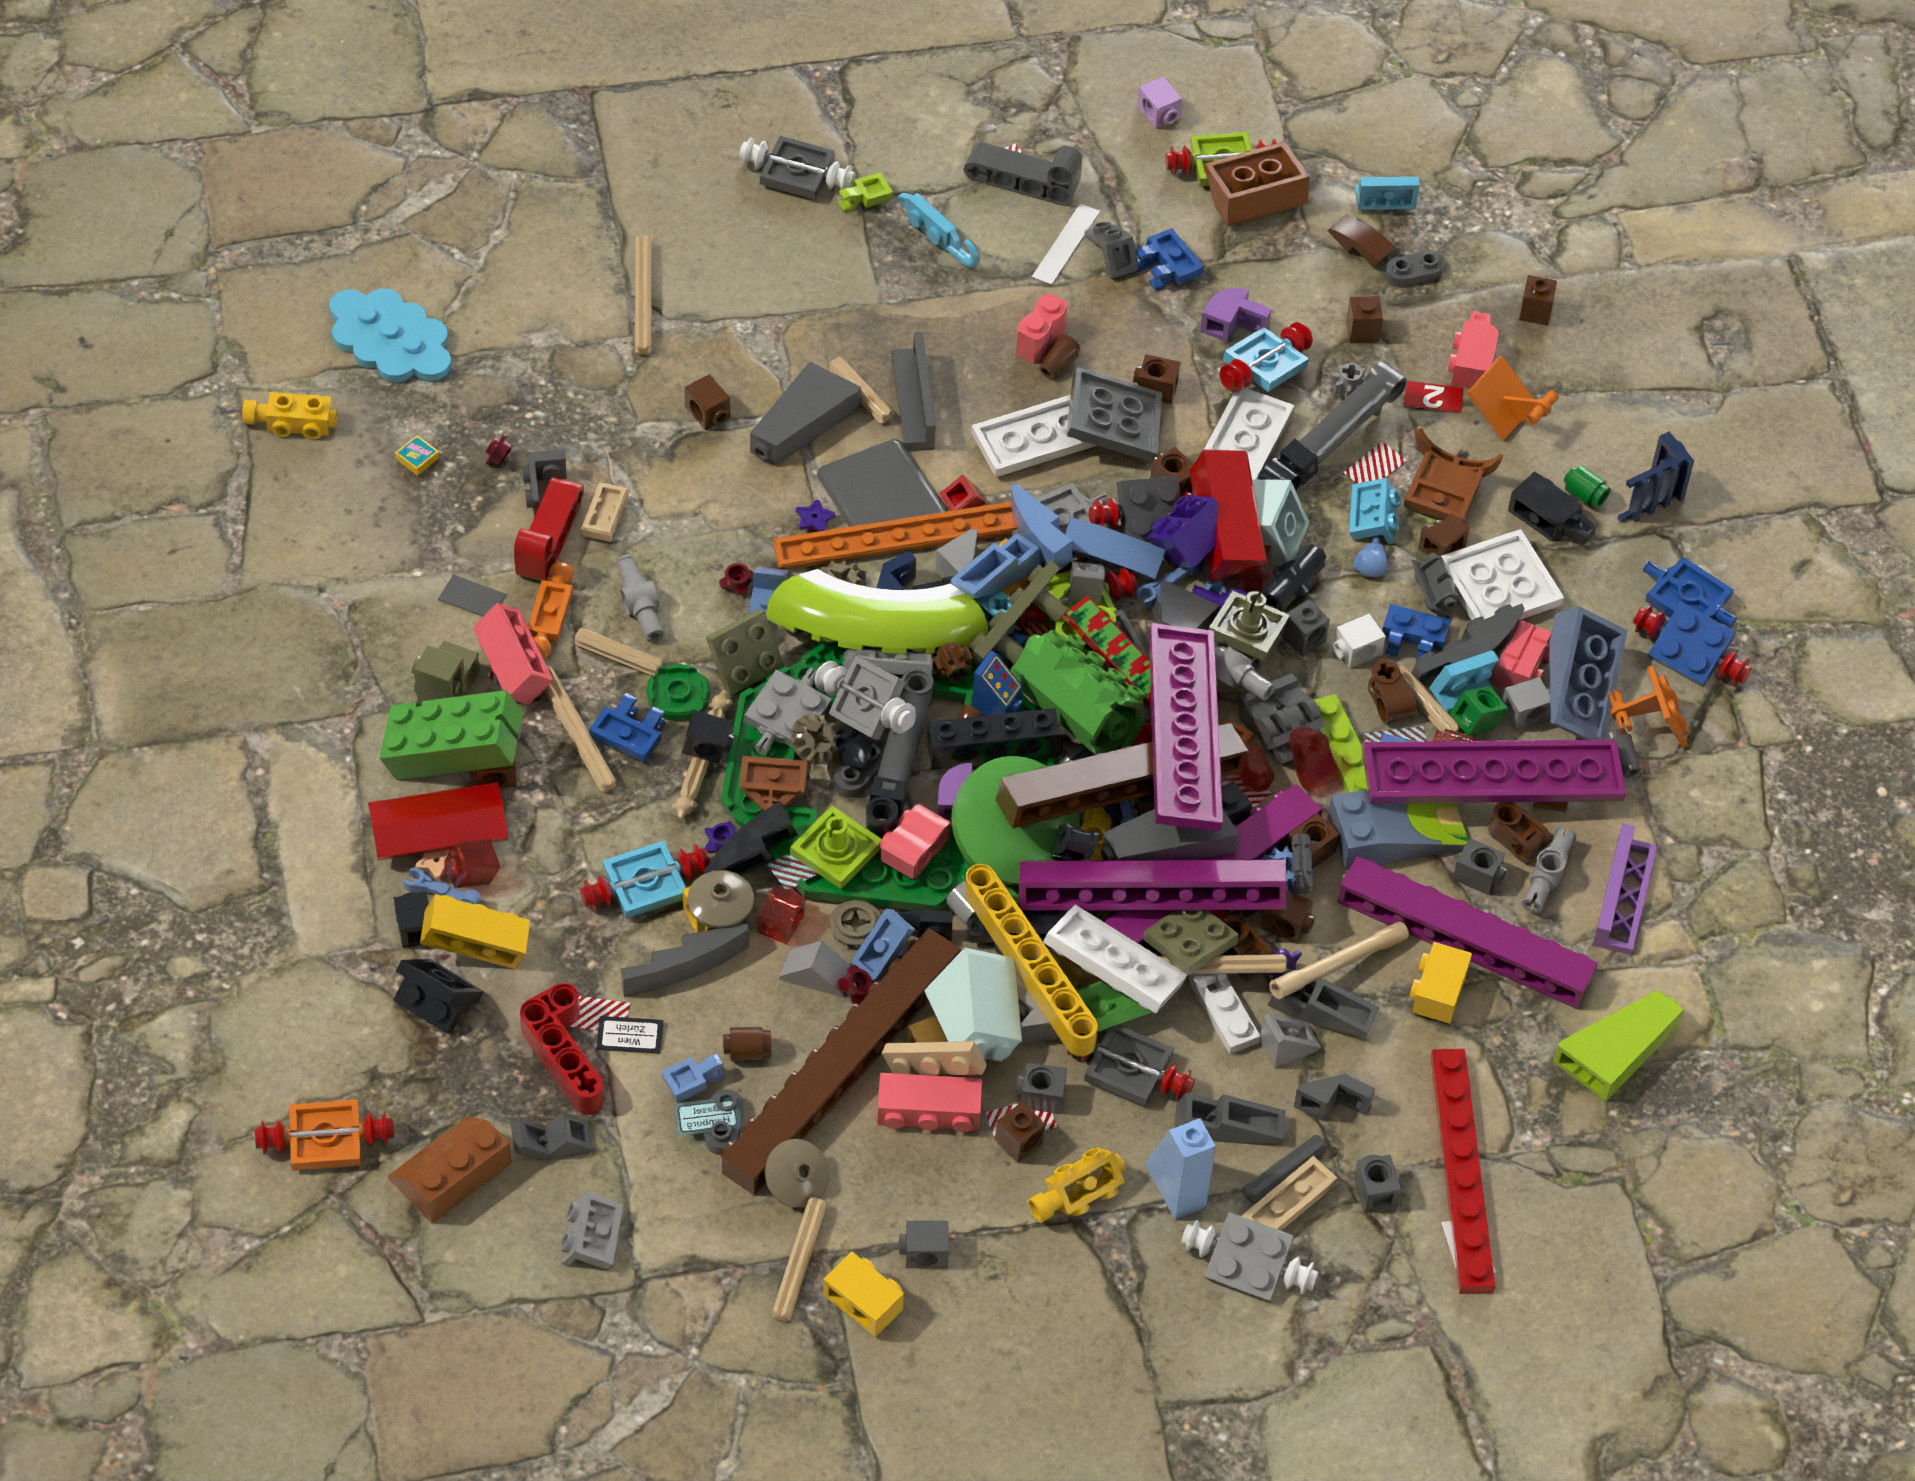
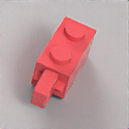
[1448,311,1499,388]

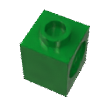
[1449,686,1508,736]

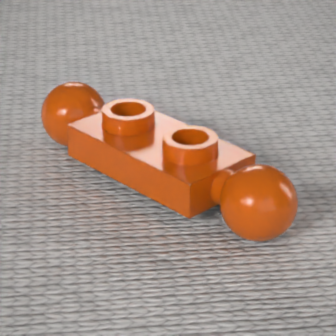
[528,562,574,660]

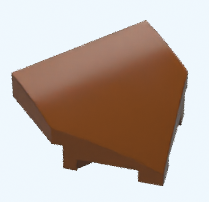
[740,756,808,811]

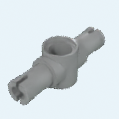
[616,554,664,642]
[1215,644,1275,701]
[1522,826,1577,913]

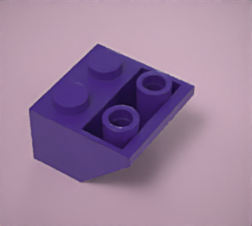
[1147,495,1218,568]

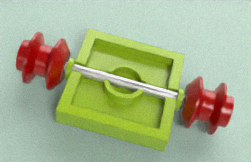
[1165,132,1277,187]
[1017,567,1137,629]

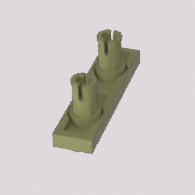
[969,560,1068,667]

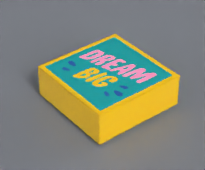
[395,435,439,476]

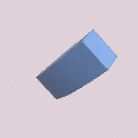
[1011,483,1072,571]
[1064,517,1165,580]
[951,533,1041,599]

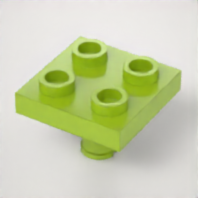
[790,806,882,889]

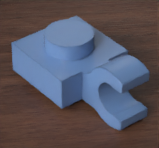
[661,1054,725,1103]

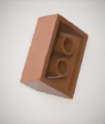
[1204,141,1309,226]
[388,1116,512,1223]

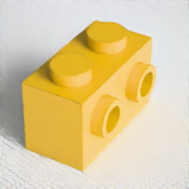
[1409,942,1472,1024]
[823,1252,904,1337]

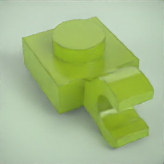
[838,172,893,212]

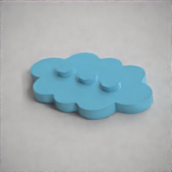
[329,288,451,382]

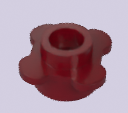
[485,433,513,465]
[719,563,754,595]
[837,965,873,1004]

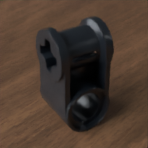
[1051,822,1099,861]

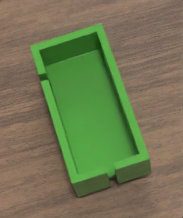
[379,690,523,780]

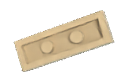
[882,1041,987,1076]
[1242,1156,1338,1231]

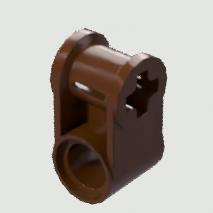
[1367,659,1417,723]
[1488,802,1551,863]
[1222,915,1274,981]

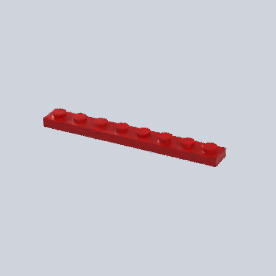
[1430,1048,1495,1294]

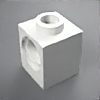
[1333,614,1386,668]

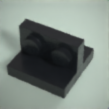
[393,959,484,1033]

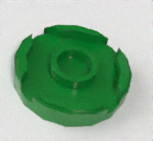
[646,664,710,722]

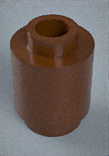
[723,1027,771,1061]

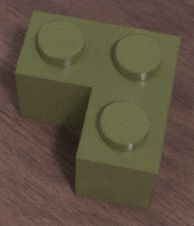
[412,641,480,706]

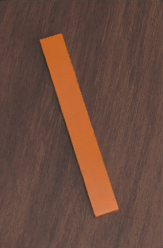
[773,502,1018,570]

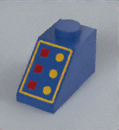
[972,651,1024,716]

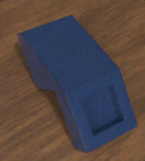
[876,550,916,590]

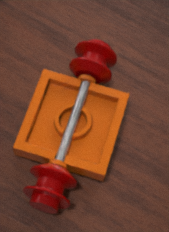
[255,1099,395,1171]

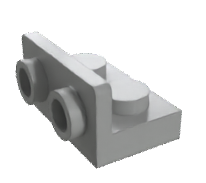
[560,1191,624,1270]

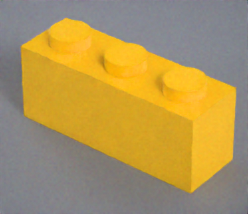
[420,894,530,969]

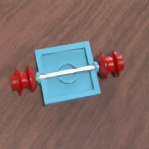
[1220,322,1313,393]
[580,841,710,919]

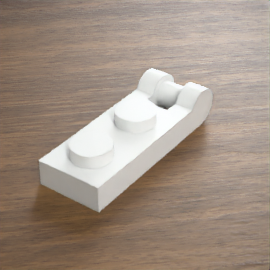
[1189,974,1261,1054]

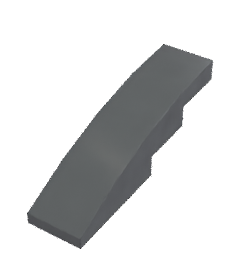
[621,924,749,997]

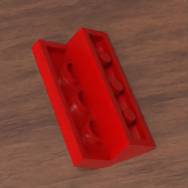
[368,782,508,861]

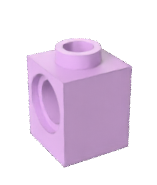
[1137,76,1182,129]

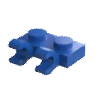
[1135,228,1204,290]
[1382,604,1451,660]
[589,693,665,763]

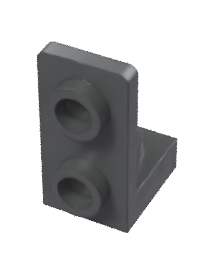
[1085,221,1139,278]
[522,449,567,517]

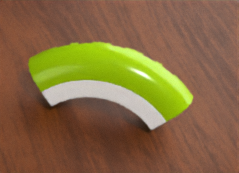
[766,569,988,654]

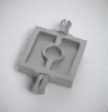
[1012,482,1109,536]
[743,668,832,755]

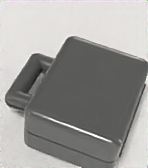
[817,439,948,527]

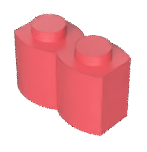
[1016,293,1068,363]
[879,804,951,880]

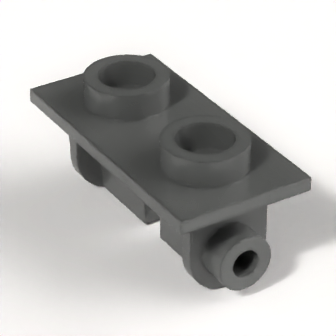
[1411,553,1458,618]

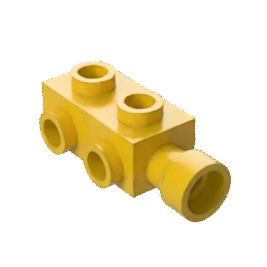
[242,392,337,440]
[1027,1148,1126,1223]

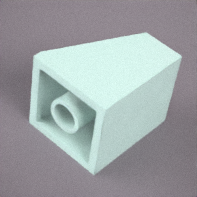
[1252,479,1310,566]
[924,948,1022,1062]

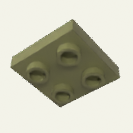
[1209,590,1290,662]
[706,609,785,695]
[1144,910,1238,976]

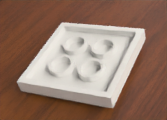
[1441,529,1564,620]

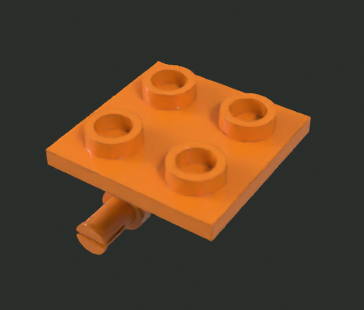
[1466,356,1559,440]
[1608,665,1689,748]

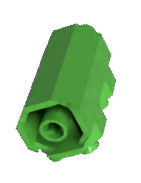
[1011,630,1146,755]

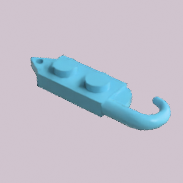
[898,193,980,268]

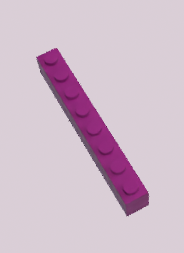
[1103,784,1322,951]
[1337,856,1598,1010]
[1019,860,1286,910]

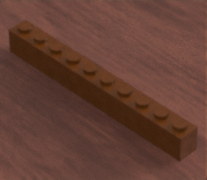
[721,928,961,1195]

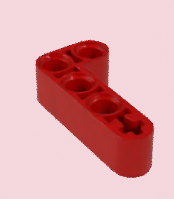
[514,477,584,581]
[520,983,604,1115]

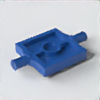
[1643,557,1737,628]

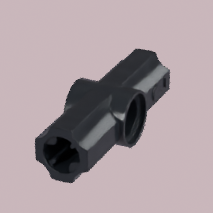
[1260,544,1327,612]

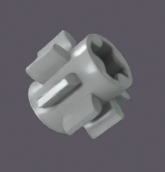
[1330,363,1366,399]

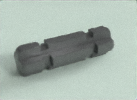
[1292,833,1313,894]

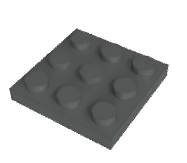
[1066,367,1162,462]

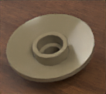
[687,870,754,928]
[765,1139,829,1208]

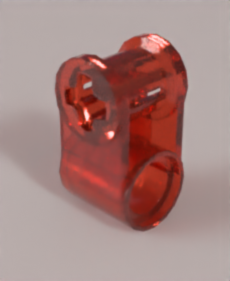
[1289,726,1339,791]

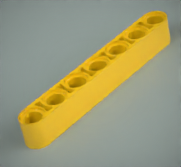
[965,864,1098,1056]

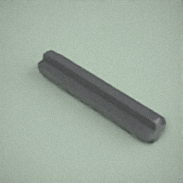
[1243,1135,1327,1203]

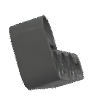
[963,143,1082,205]

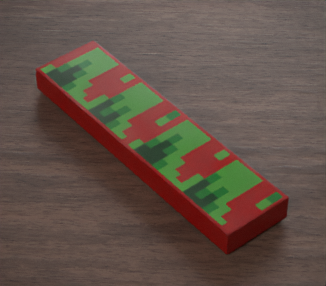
[1063,595,1151,708]

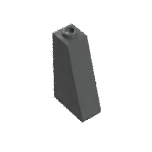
[750,362,861,465]
[1100,808,1239,861]

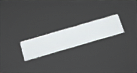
[1032,203,1100,285]

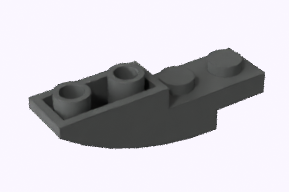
[1412,603,1525,682]

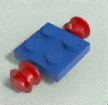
[1633,602,1752,687]

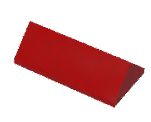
[1189,449,1267,582]

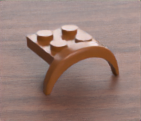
[1404,427,1503,521]

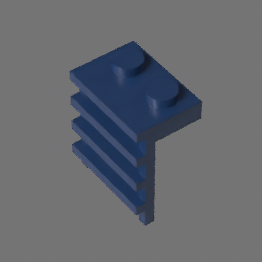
[1617,431,1694,523]

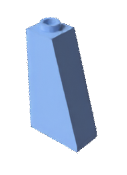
[1145,1118,1216,1220]

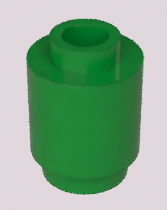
[1564,465,1611,508]

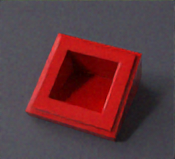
[939,474,986,511]

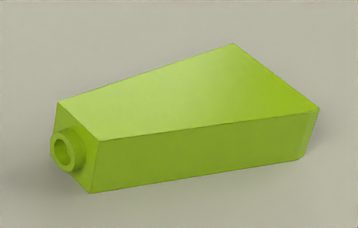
[1553,990,1684,1102]

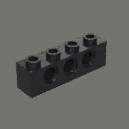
[927,708,1061,770]

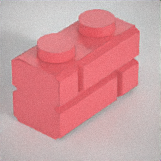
[1492,620,1552,688]

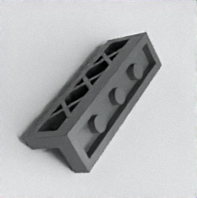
[892,332,936,451]

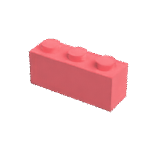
[473,603,554,705]
[877,1073,982,1132]

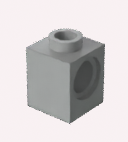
[1502,677,1551,730]

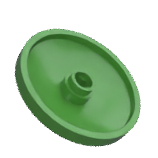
[952,756,1080,887]

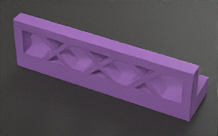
[1593,823,1657,955]

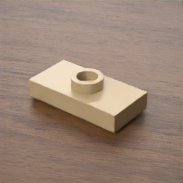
[581,482,629,542]

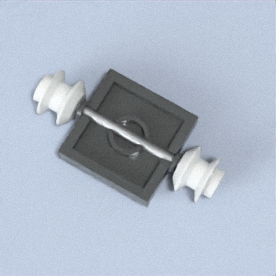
[739,136,856,199]

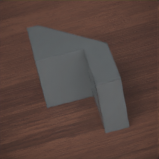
[1294,1074,1375,1121]
[510,1112,593,1161]

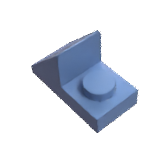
[749,567,789,623]
[851,909,915,982]

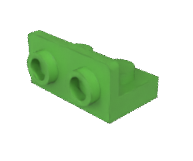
[1076,980,1153,1032]

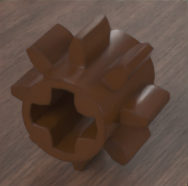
[933,642,974,682]

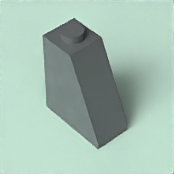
[1153,580,1220,630]

